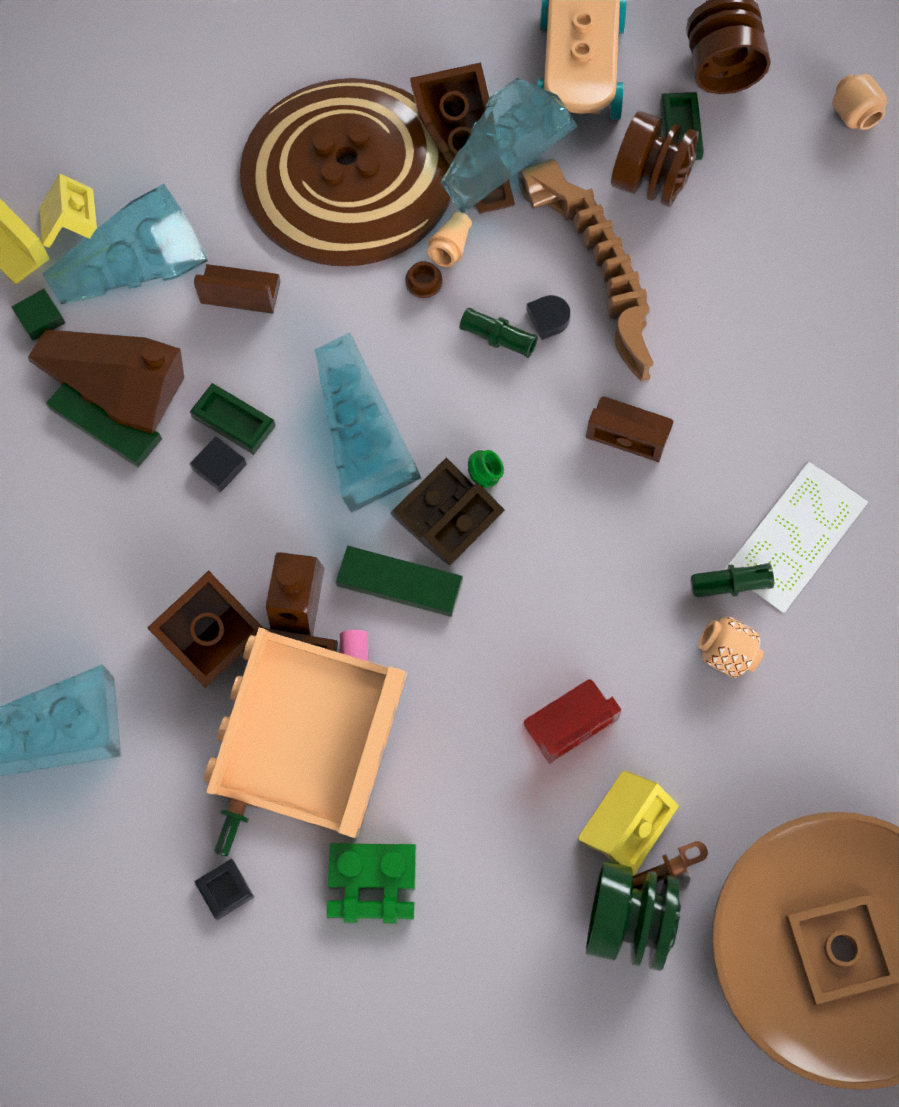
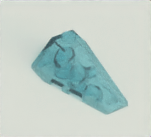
[440,78,578,213]

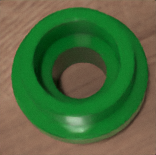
[468,450,504,488]

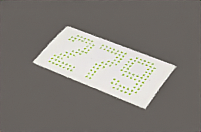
[725,462,868,613]

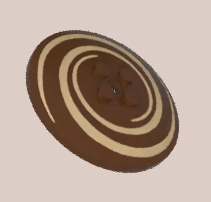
[240,78,456,266]

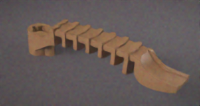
[518,159,654,381]

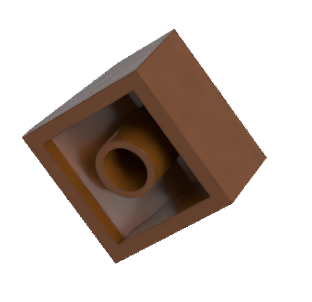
[147,570,264,688]

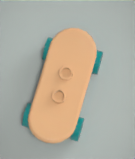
[535,0,627,120]

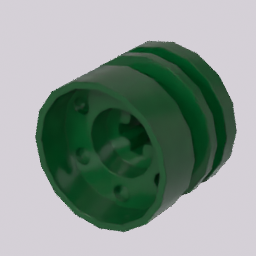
[586,861,681,971]

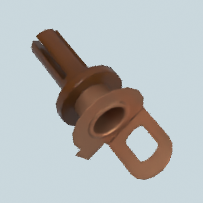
[633,841,708,890]

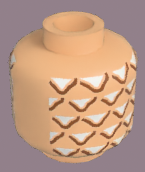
[698,617,763,678]

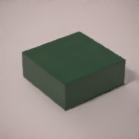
[11,288,65,341]

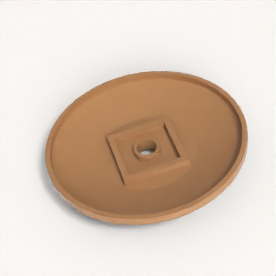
[712,812,899,1090]

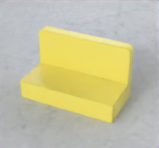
[40,173,97,248]
[0,199,50,284]
[578,771,679,876]

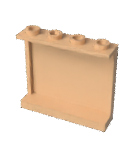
[204,627,407,838]

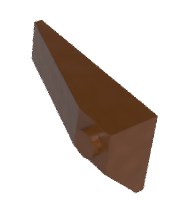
[410,62,515,214]
[28,329,185,434]

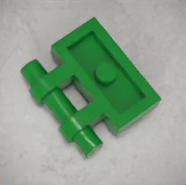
[327,843,416,924]

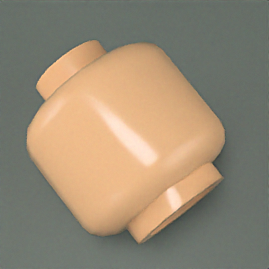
[832,74,888,130]

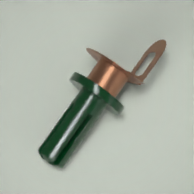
[214,796,259,856]

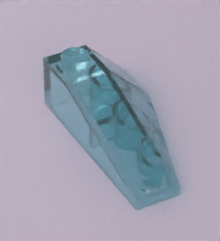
[42,184,208,304]

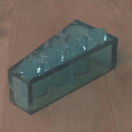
[315,332,421,513]
[0,664,121,776]

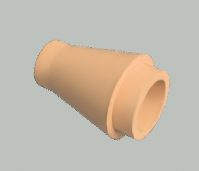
[427,212,472,267]

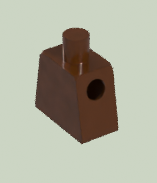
[266,552,325,636]

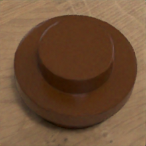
[405,261,443,298]

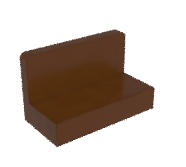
[194,264,281,314]
[586,396,673,462]

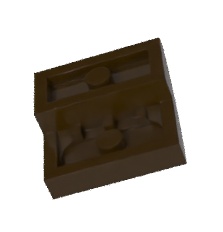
[390,457,505,566]

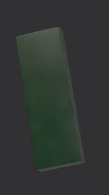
[46,383,162,468]
[336,545,463,617]

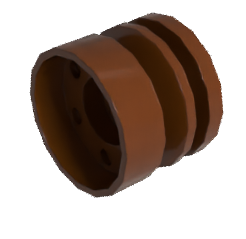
[686,0,771,94]
[611,111,699,207]

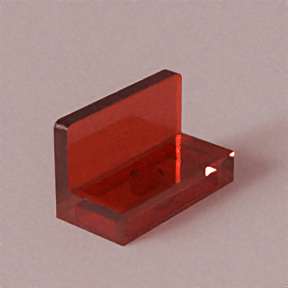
[524,679,622,764]

